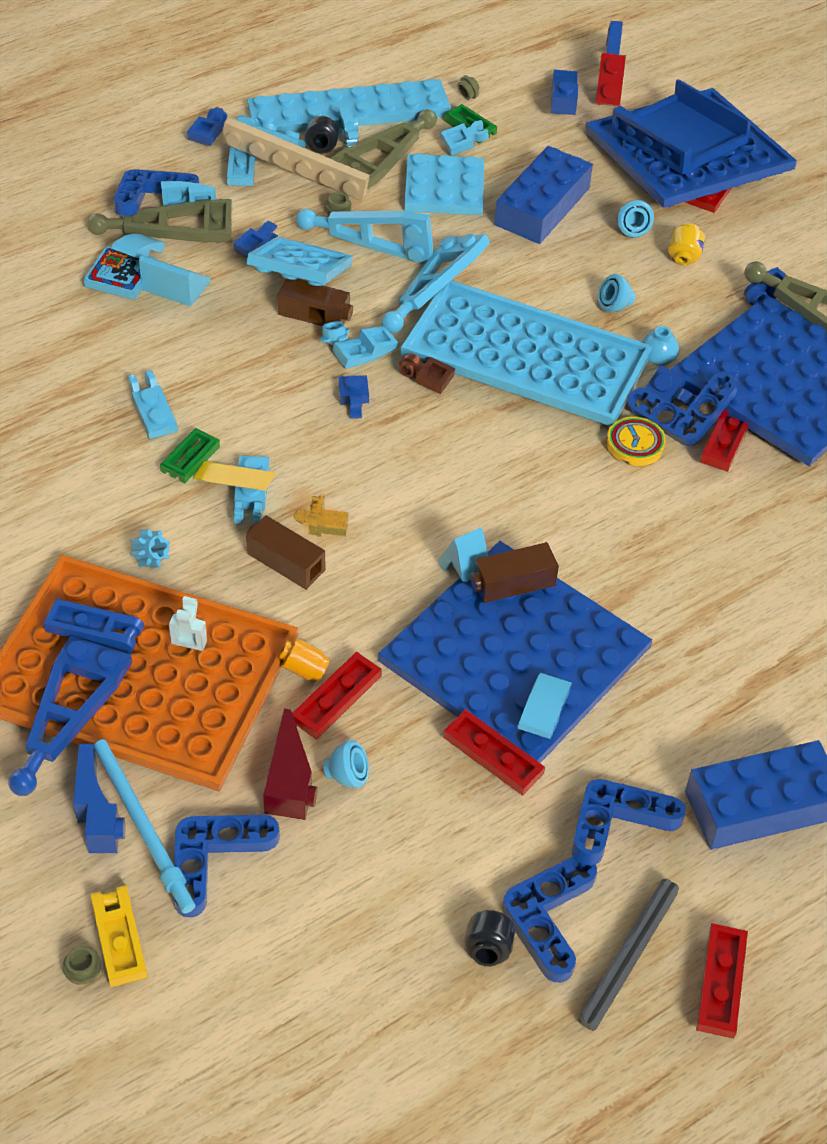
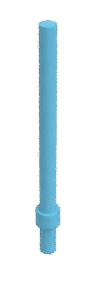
[94,739,196,913]

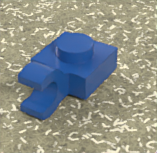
[233,221,278,258]
[645,365,696,407]
[338,375,369,418]

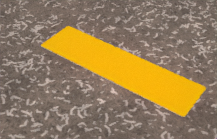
[193,461,277,491]

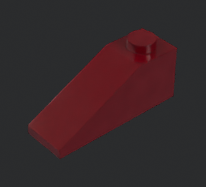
[263,708,318,820]

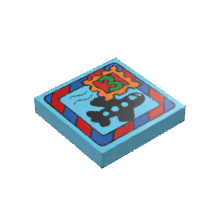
[84,246,157,300]

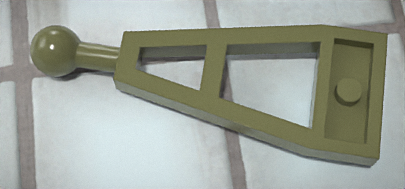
[330,109,437,189]
[87,199,232,243]
[744,261,827,332]

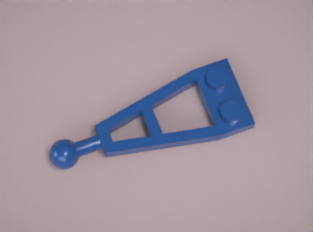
[8,635,132,796]

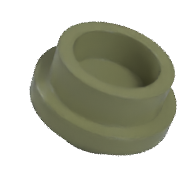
[457,75,480,100]
[325,192,352,213]
[63,946,101,985]

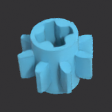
[130,529,170,568]

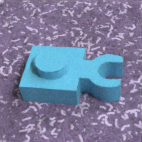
[339,107,359,147]
[441,120,489,156]

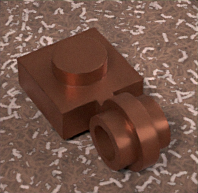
[399,353,455,394]

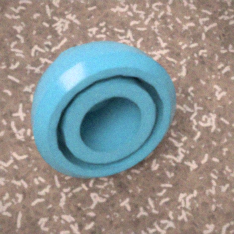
[617,200,654,237]
[598,274,635,312]
[642,326,679,364]
[323,740,369,788]

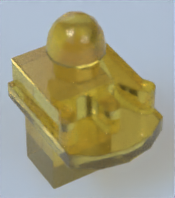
[294,494,349,537]

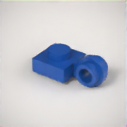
[187,107,227,146]
[744,267,786,304]

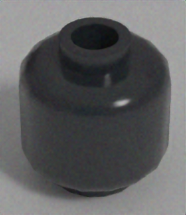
[305,116,339,154]
[464,910,515,967]

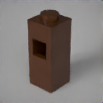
[277,278,353,326]
[246,515,326,590]
[470,542,559,603]

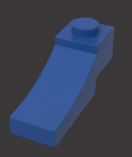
[551,69,578,115]
[73,744,125,853]

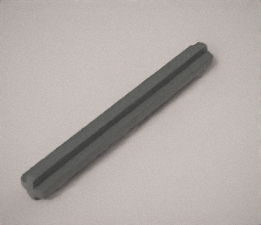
[579,879,679,1031]

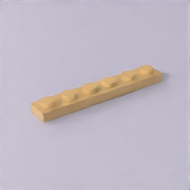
[222,117,370,201]

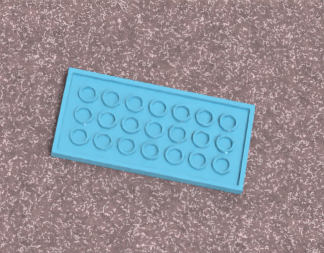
[401,280,652,426]

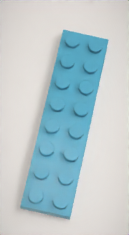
[247,79,451,133]

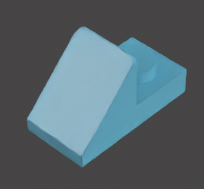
[438,527,488,582]

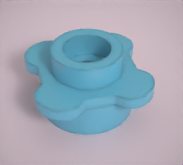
[320,321,350,345]

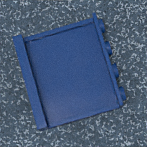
[611,79,751,175]

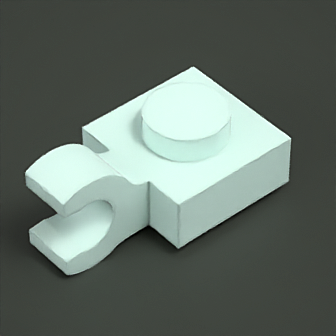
[169,596,207,651]

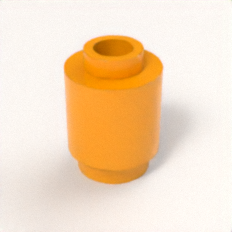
[278,637,330,682]

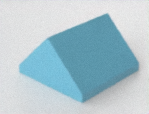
[139,255,211,306]

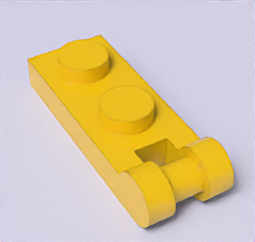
[90,884,148,987]

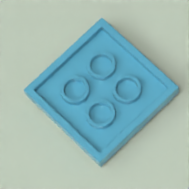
[404,154,484,215]
[247,237,353,286]

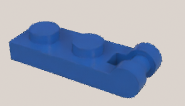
[44,599,144,654]

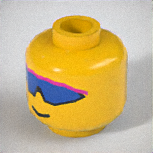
[668,223,705,265]

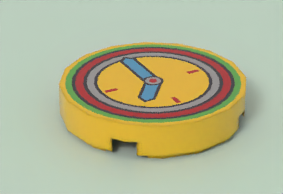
[606,417,666,466]

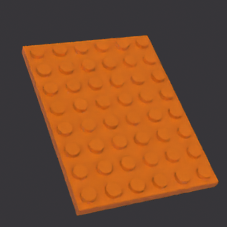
[0,555,298,792]

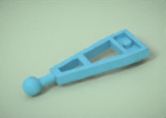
[296,209,434,264]
[382,234,490,333]

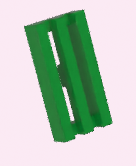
[444,104,497,144]
[160,428,220,484]

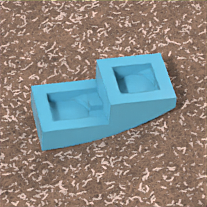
[161,181,216,206]
[111,234,165,258]
[332,326,398,369]
[518,673,572,739]

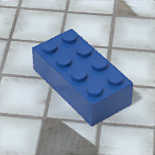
[494,146,593,244]
[685,740,827,850]

